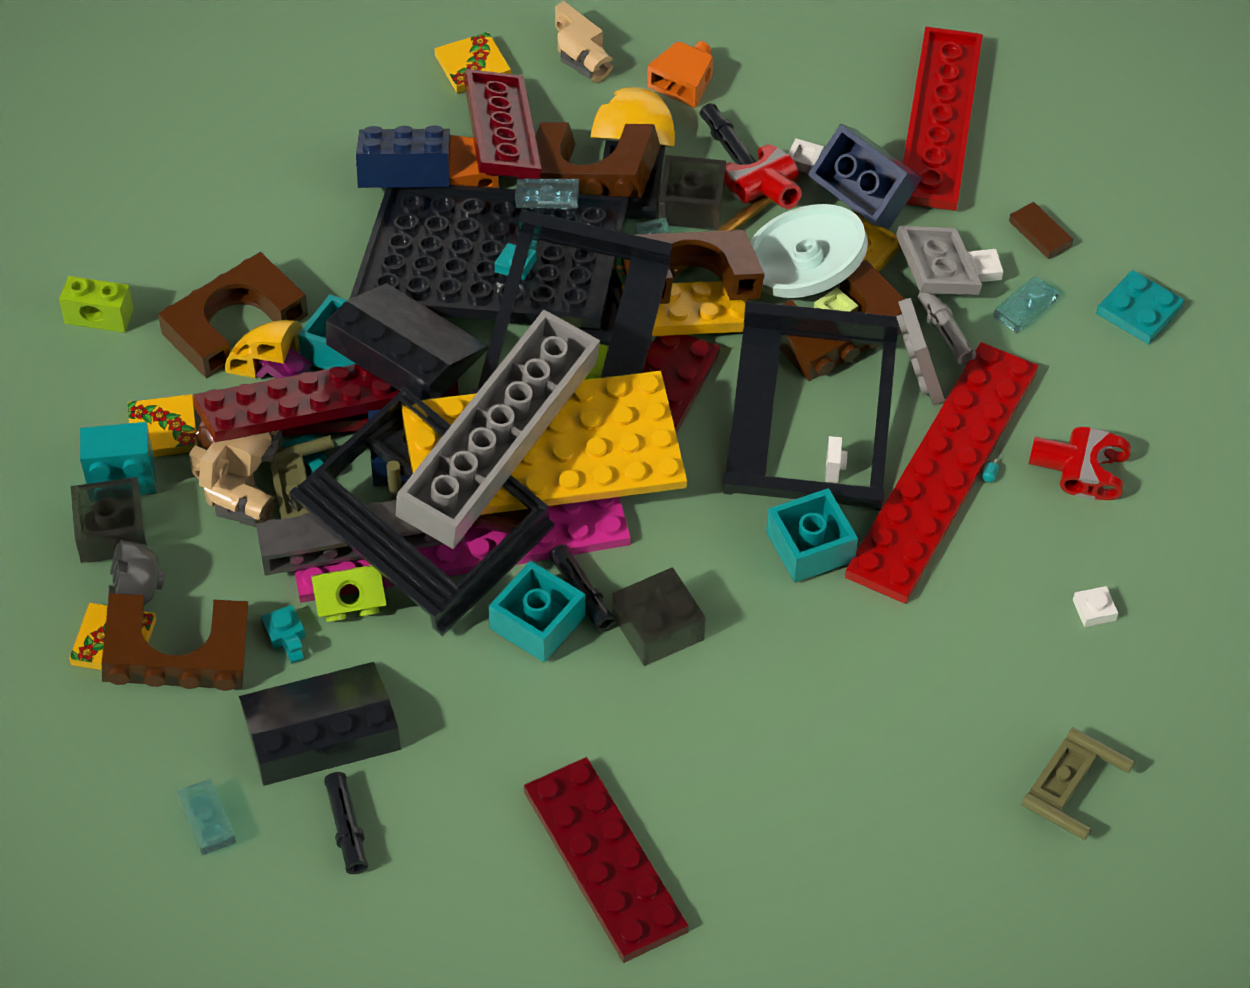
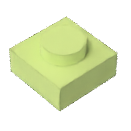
[814,288,858,312]

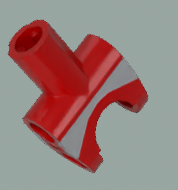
[721,144,802,209]
[1028,427,1131,500]

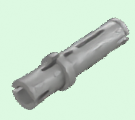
[917,293,976,365]

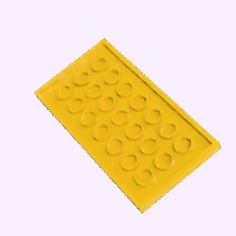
[401,371,687,515]

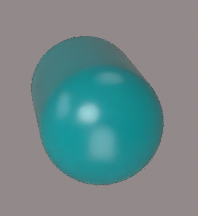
[982,459,999,483]

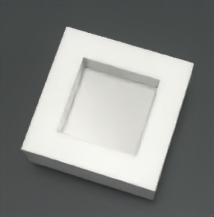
[788,138,824,173]
[967,249,1003,282]
[825,436,848,483]
[1073,586,1118,627]

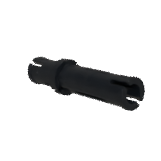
[699,103,757,165]
[549,544,615,632]
[324,772,368,875]

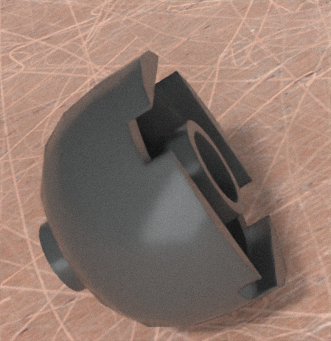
[108,540,165,605]

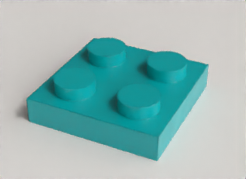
[1096,270,1184,345]

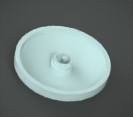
[750,204,868,298]

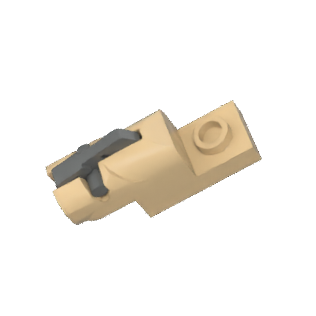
[555,1,614,83]
[199,430,282,489]
[189,445,276,527]

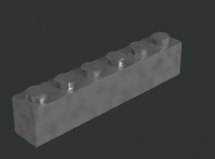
[256,500,465,576]

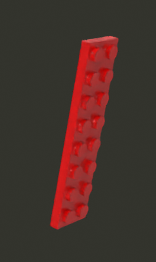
[903,26,983,211]

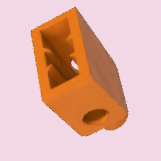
[647,41,713,108]
[449,135,499,188]

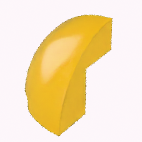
[590,87,675,147]
[225,320,303,378]

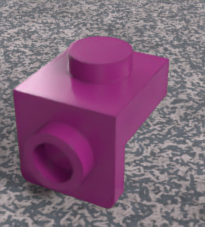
[256,347,312,378]

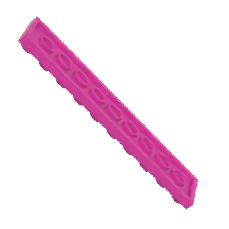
[294,497,631,603]

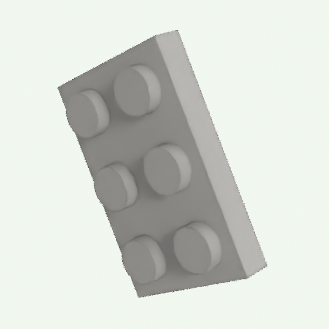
[896,226,982,295]
[896,298,945,405]

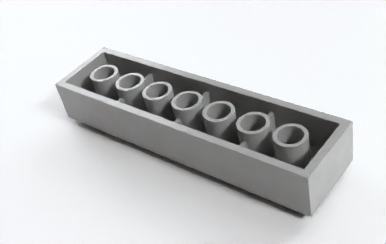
[396,309,600,549]

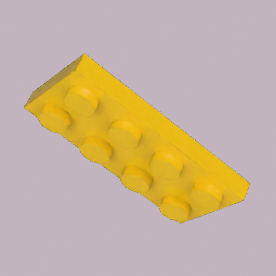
[620,281,750,336]

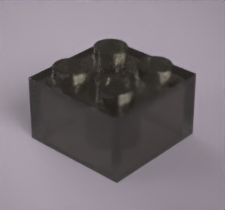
[658,155,726,230]
[70,477,148,563]
[612,567,706,666]

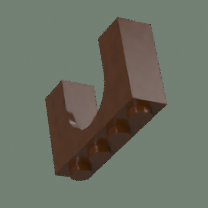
[523,122,660,197]
[621,230,765,304]
[158,252,308,379]
[780,260,905,381]
[101,593,248,691]

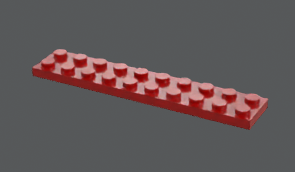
[845,342,1039,604]

